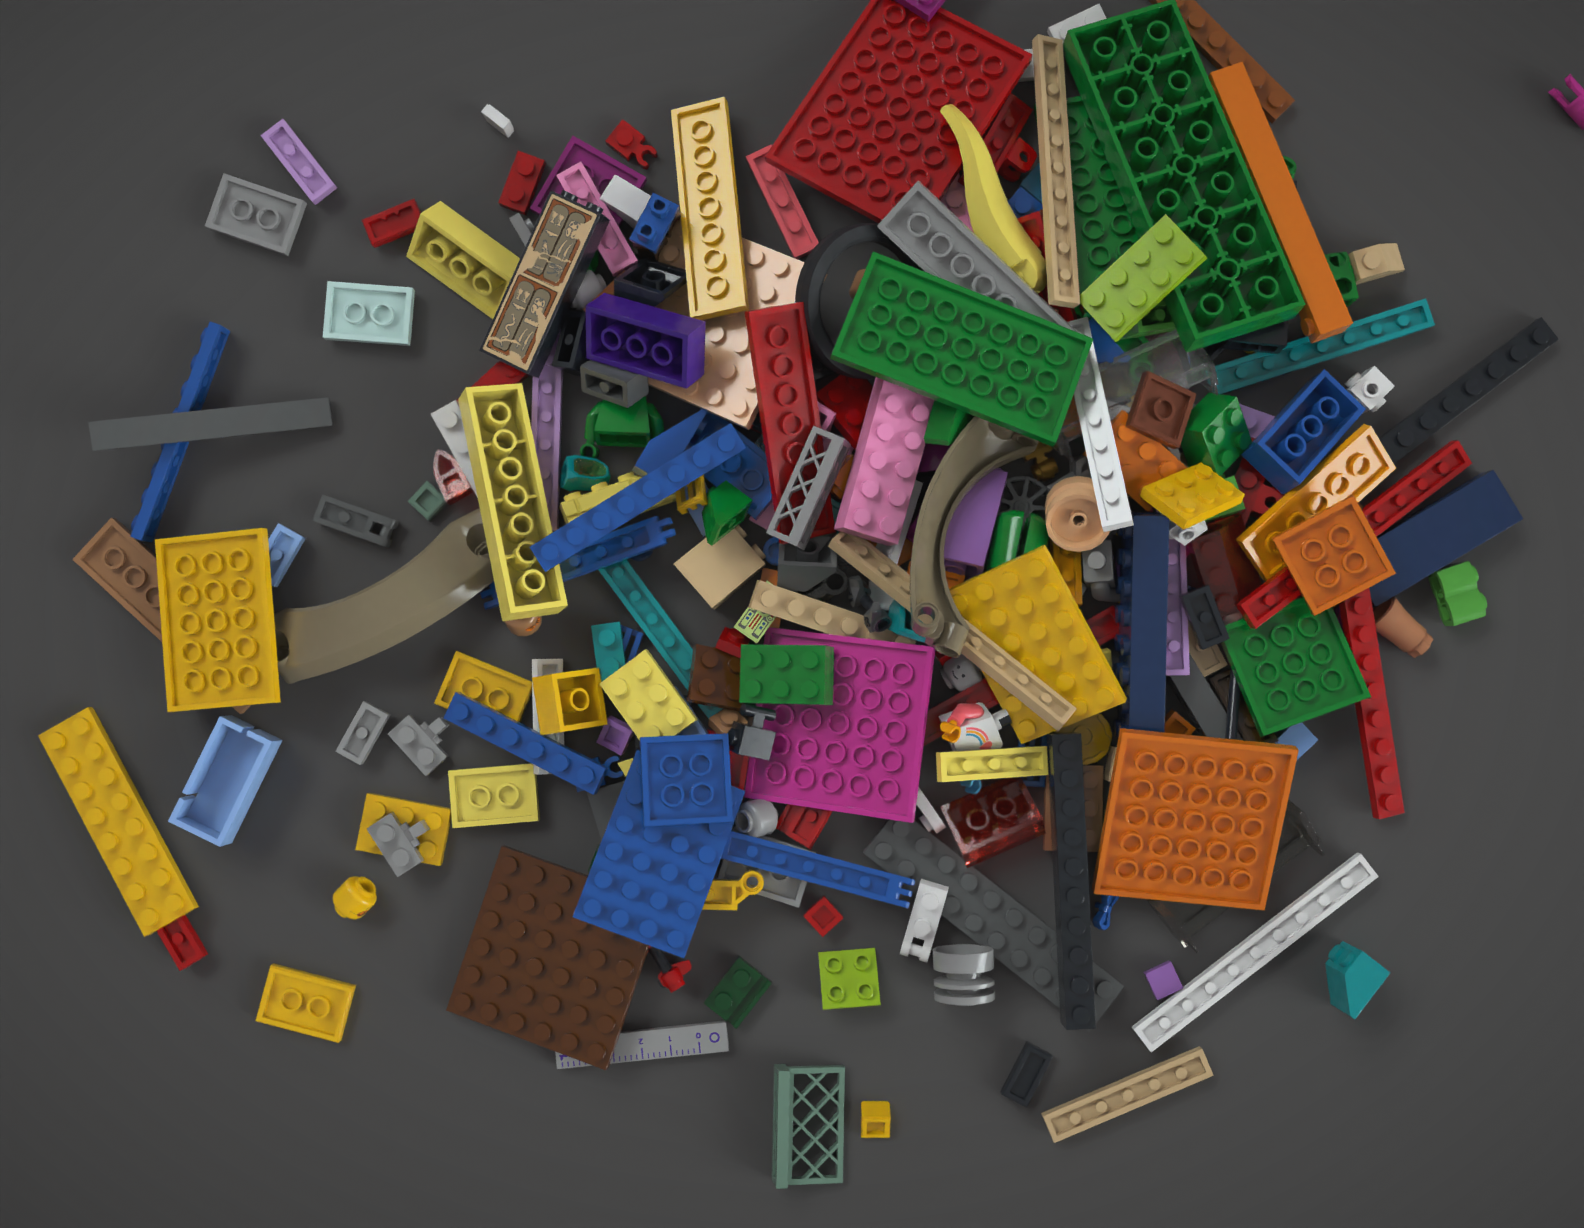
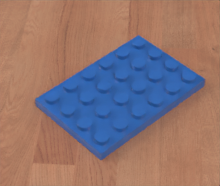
[572,750,745,958]

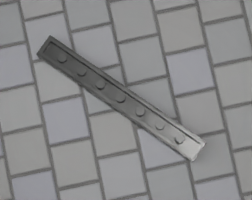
[88,397,333,452]

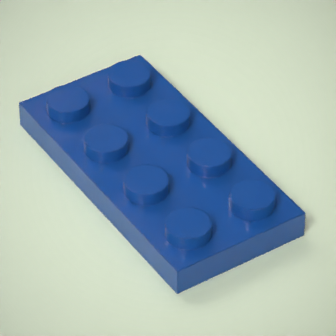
[690,409,773,521]

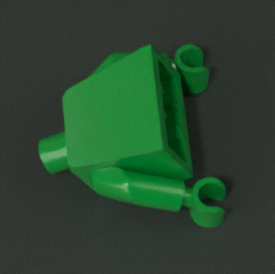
[580,396,664,458]

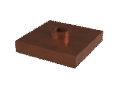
[1125,371,1196,449]

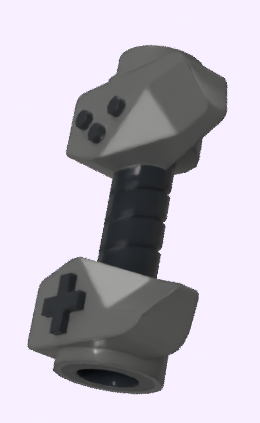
[847,575,892,633]

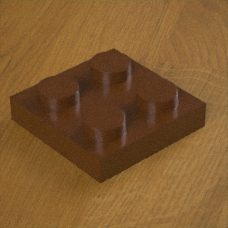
[687,644,746,711]

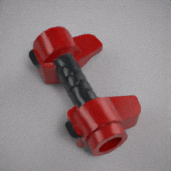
[647,946,692,993]

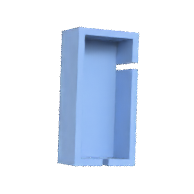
[168,715,283,847]

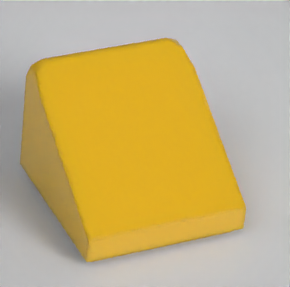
[861,1101,891,1138]

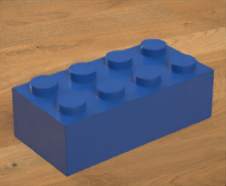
[1241,369,1366,495]

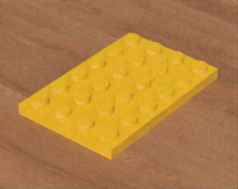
[155,528,281,712]
[949,545,1127,744]

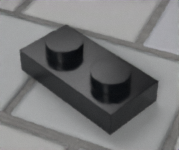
[1179,584,1230,650]

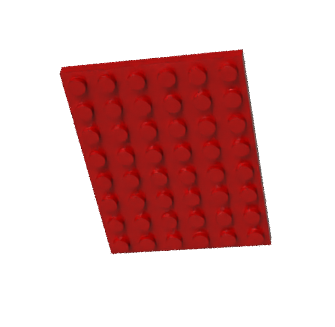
[765,0,1033,223]

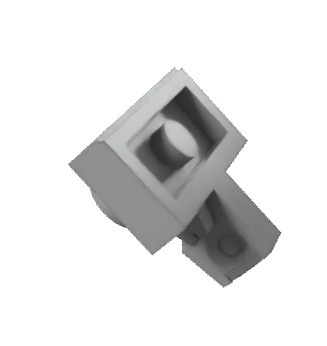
[388,714,449,776]
[367,812,430,877]

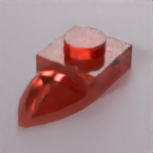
[433,449,474,506]

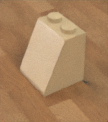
[674,525,766,610]

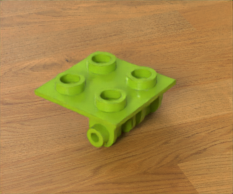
[818,948,881,1010]

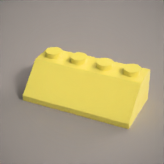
[406,201,520,319]

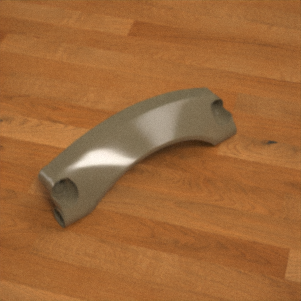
[910,416,1038,658]
[274,508,494,684]

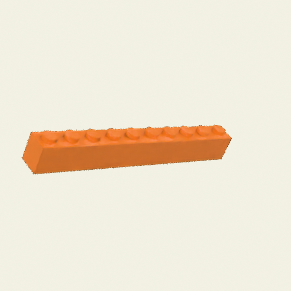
[1208,62,1353,344]

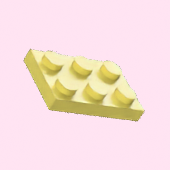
[600,649,698,739]
[448,763,540,828]

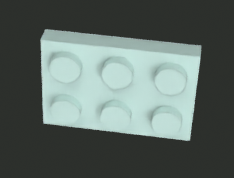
[323,281,415,346]

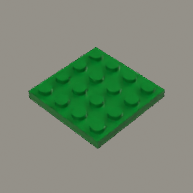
[1221,597,1371,738]

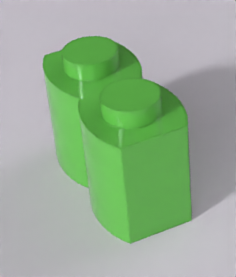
[1428,561,1487,626]

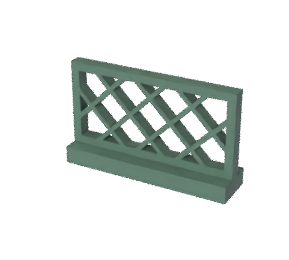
[772,1064,845,1189]

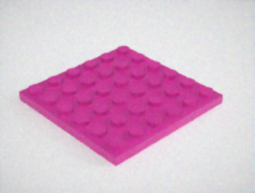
[744,627,935,823]

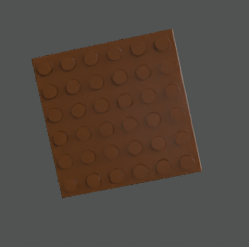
[446,845,649,1070]

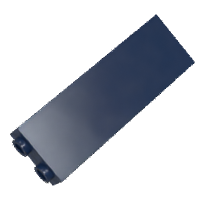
[1369,470,1523,607]

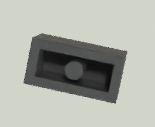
[580,360,649,408]

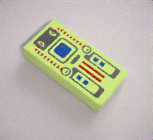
[734,581,776,643]

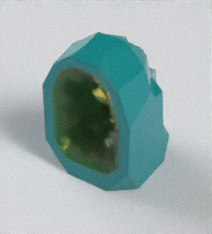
[560,455,611,491]

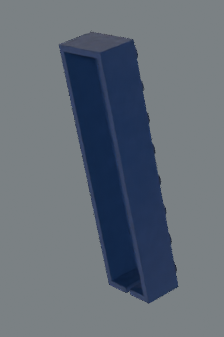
[1113,512,1170,739]

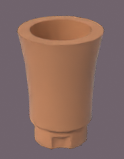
[1373,596,1433,658]

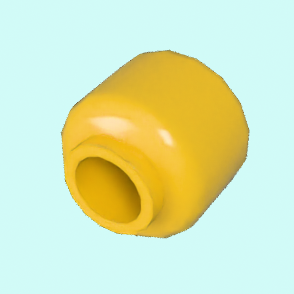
[333,876,377,920]

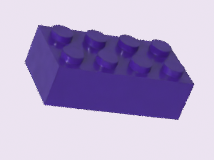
[585,293,706,389]

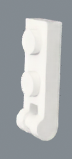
[900,879,949,963]

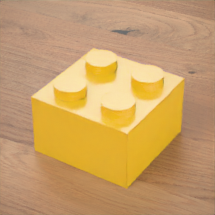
[532,668,608,735]

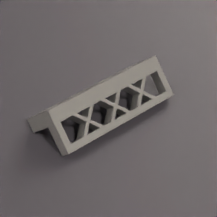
[766,426,851,550]

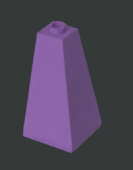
[944,468,1008,582]

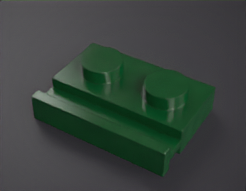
[704,956,772,1029]

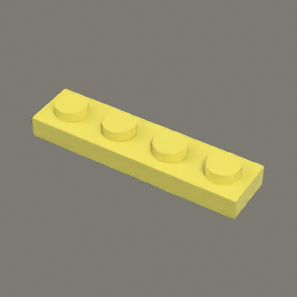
[936,746,1049,782]

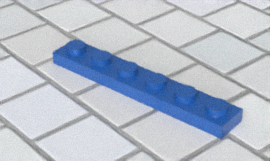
[444,692,608,795]

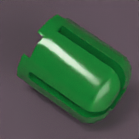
[983,510,1049,573]

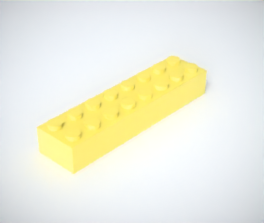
[458,383,568,621]

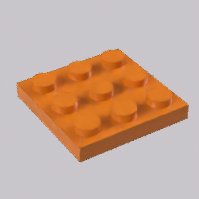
[1271,495,1396,616]

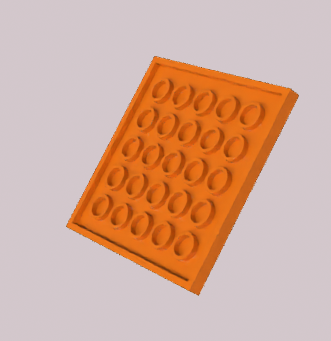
[1092,728,1299,910]

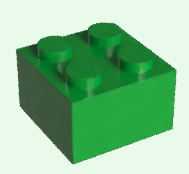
[1181,393,1252,476]

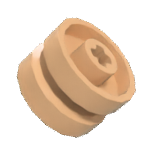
[1045,476,1110,552]

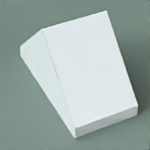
[600,175,651,229]

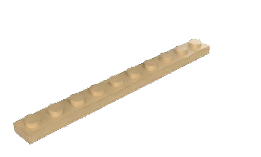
[1032,34,1080,308]
[828,532,1077,731]

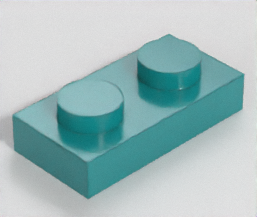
[591,622,626,682]

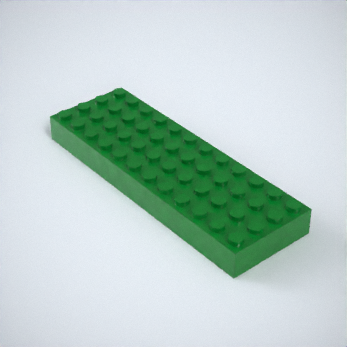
[1063,0,1306,353]

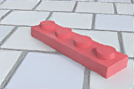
[746,145,819,259]

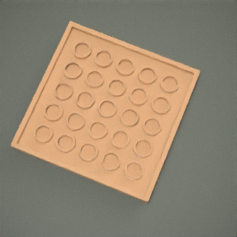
[648,217,827,430]

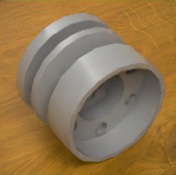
[932,944,995,1006]

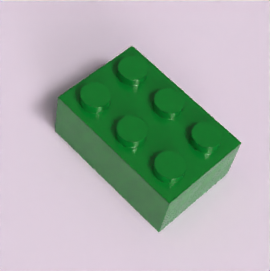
[739,644,834,705]

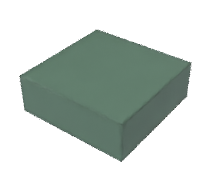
[408,481,449,521]

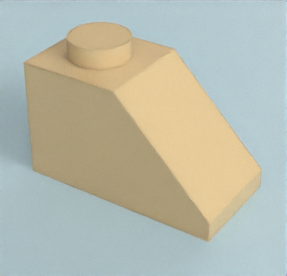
[1349,243,1405,285]

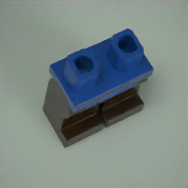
[629,193,681,261]

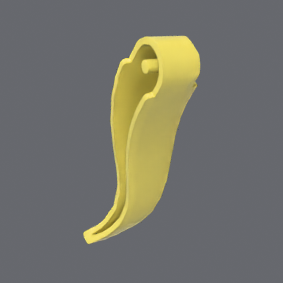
[940,104,1047,294]

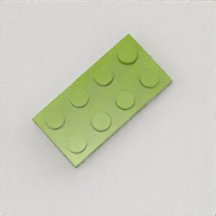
[1080,214,1207,342]

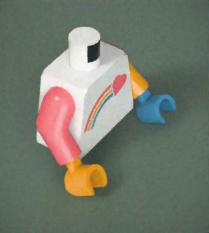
[938,702,1012,794]

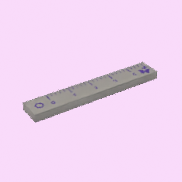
[555,1020,729,1069]

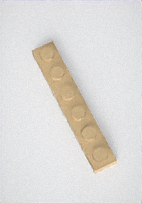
[748,580,916,644]
[1041,1046,1214,1143]

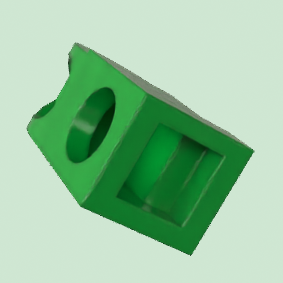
[1324,251,1359,307]

